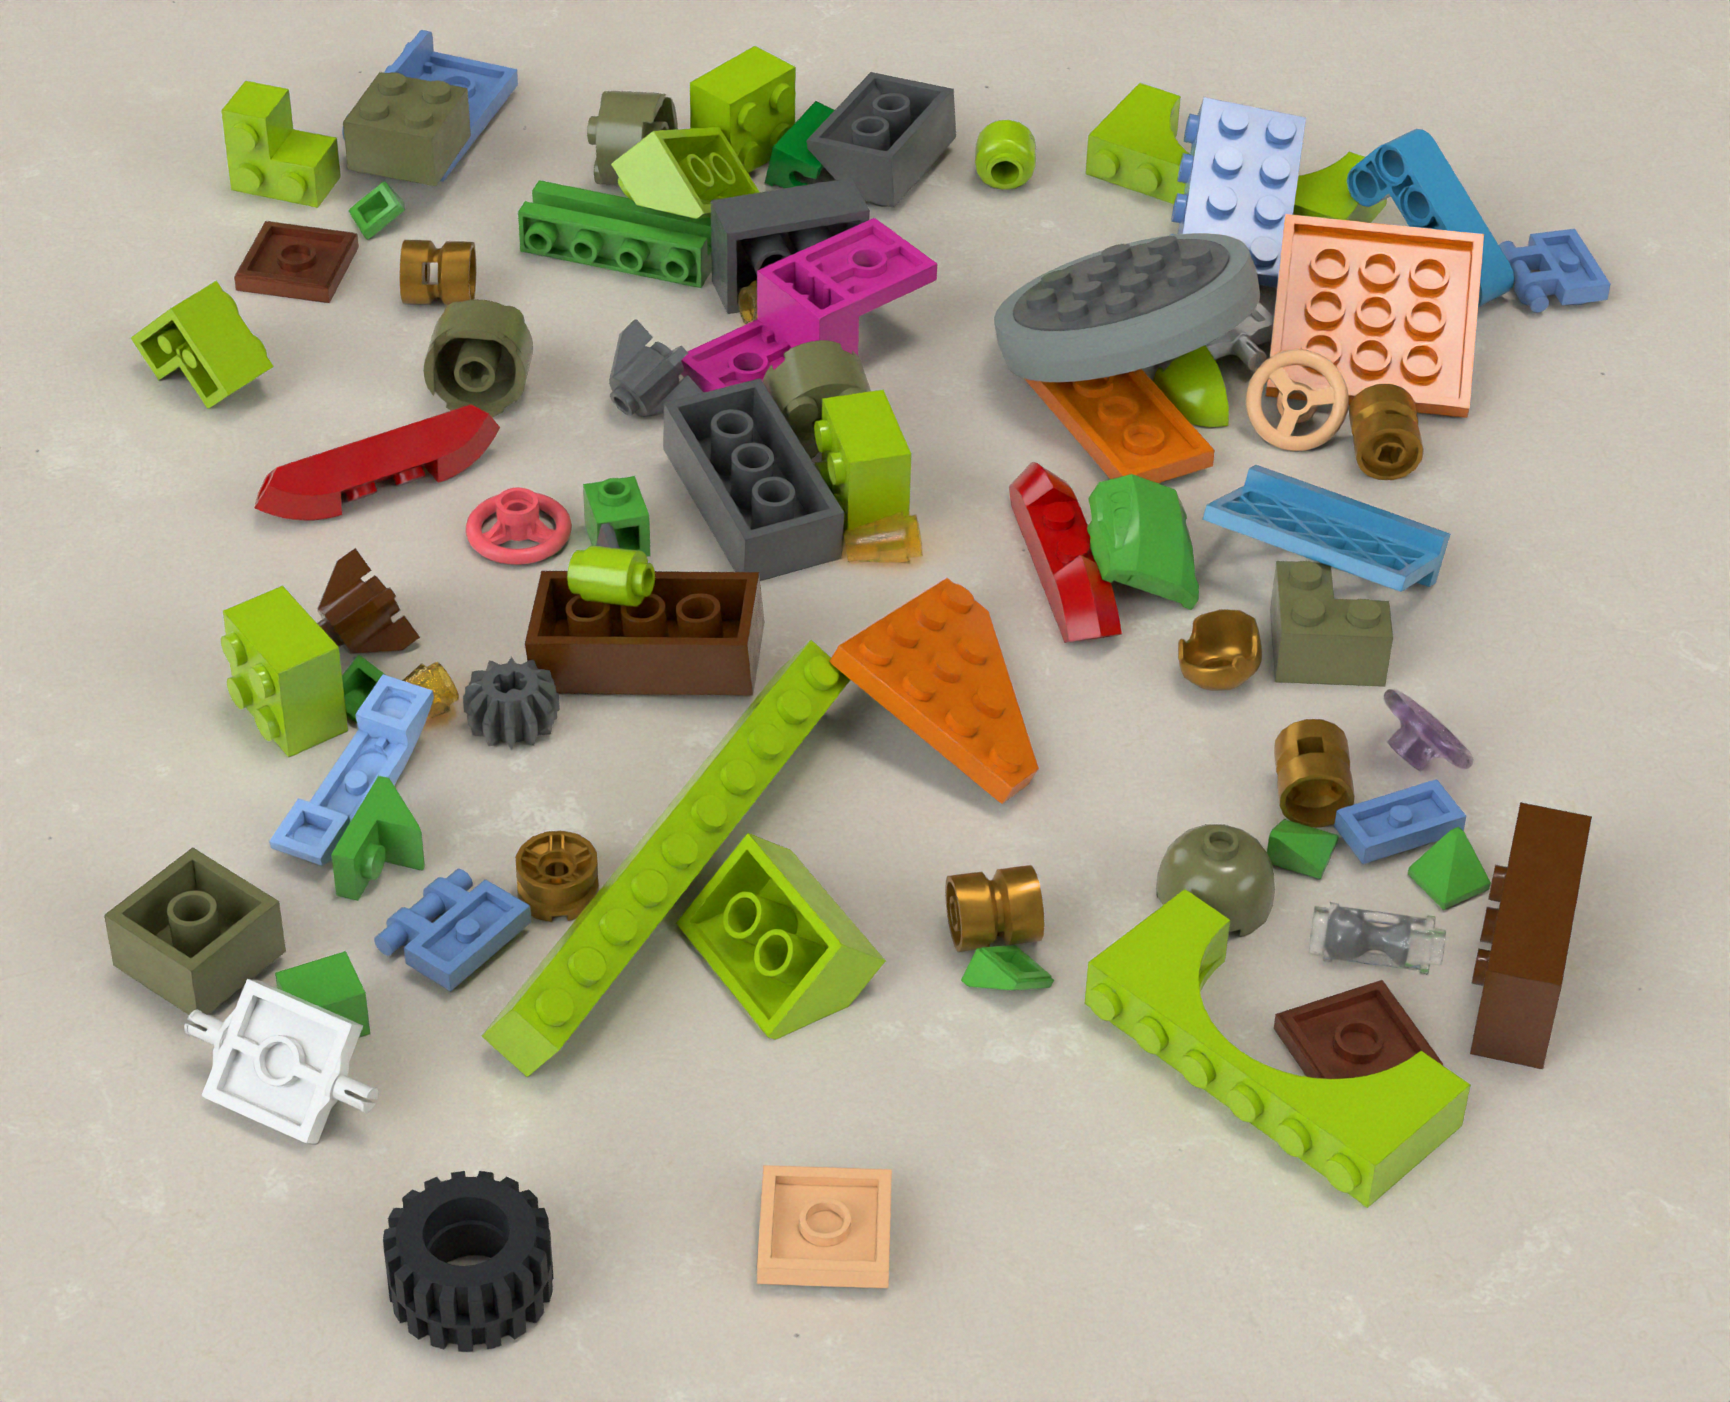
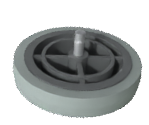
[994,233,1260,382]

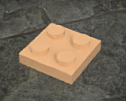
[757,1165,892,1288]

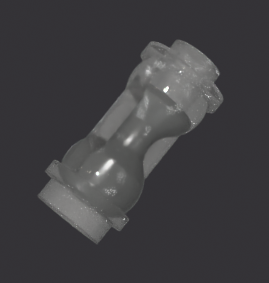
[1308,902,1446,976]

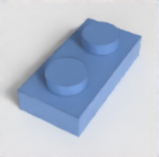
[1334,779,1466,864]

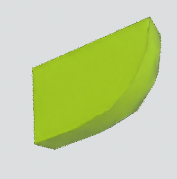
[1153,345,1229,427]

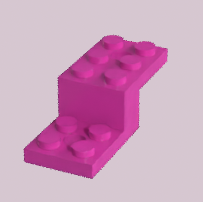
[681,218,938,393]

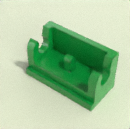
[764,101,834,189]

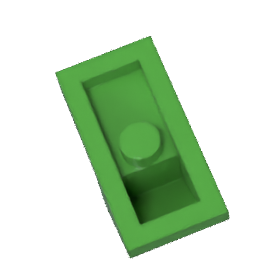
[331,775,425,901]

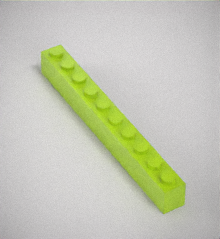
[481,640,850,1077]

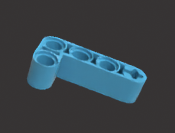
[1347,129,1514,307]

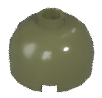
[1156,824,1275,937]

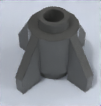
[609,319,704,417]

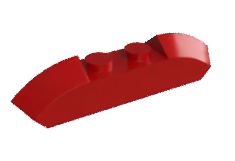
[254,404,500,520]
[1009,462,1122,643]

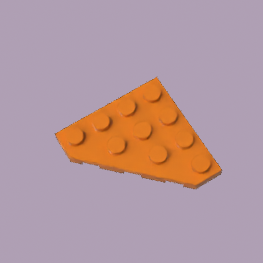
[829,578,1039,804]

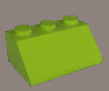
[611,127,760,219]
[676,833,886,1040]

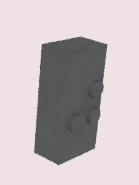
[663,378,844,581]

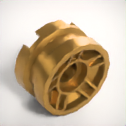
[515,831,599,922]

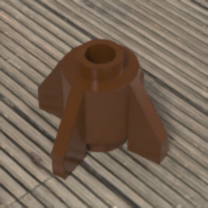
[317,548,420,654]

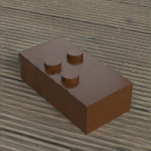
[525,571,765,696]
[1470,802,1592,1070]

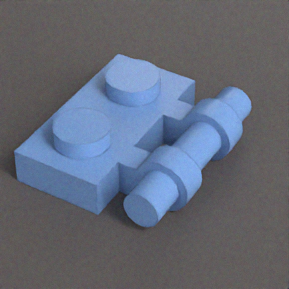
[1499,229,1611,313]
[374,869,531,991]

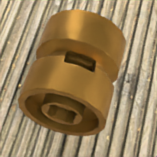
[399,240,477,305]
[1349,384,1424,480]
[1274,719,1355,828]
[945,865,1045,952]

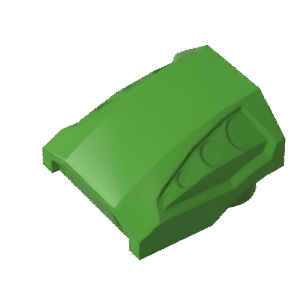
[1087,474,1199,610]

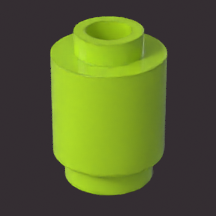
[567,546,655,606]

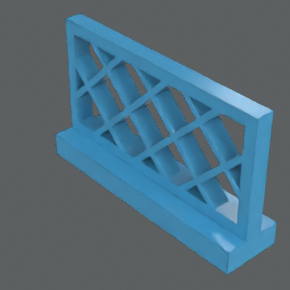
[1202,465,1451,592]

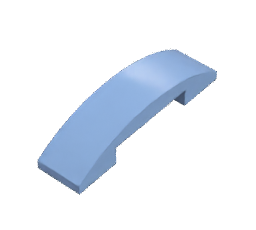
[269,674,434,866]

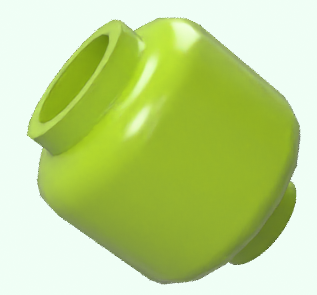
[975,120,1036,190]

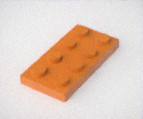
[1024,369,1215,483]

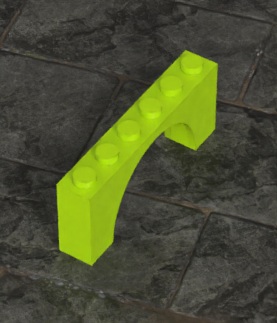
[1085,83,1387,223]
[1084,889,1471,1208]

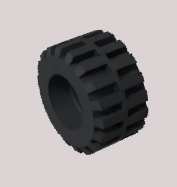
[383,1171,554,1352]

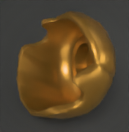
[1178,609,1262,691]

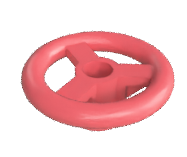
[466,487,572,565]

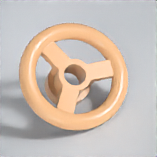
[1246,349,1349,451]

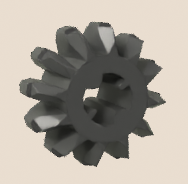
[463,656,560,750]

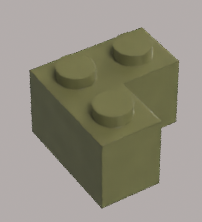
[1270,561,1393,687]

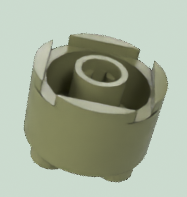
[587,91,678,186]
[423,299,533,417]
[763,340,871,459]

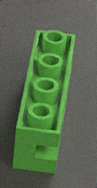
[518,180,712,288]

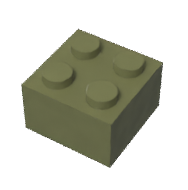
[343,72,471,186]
[104,847,286,1015]

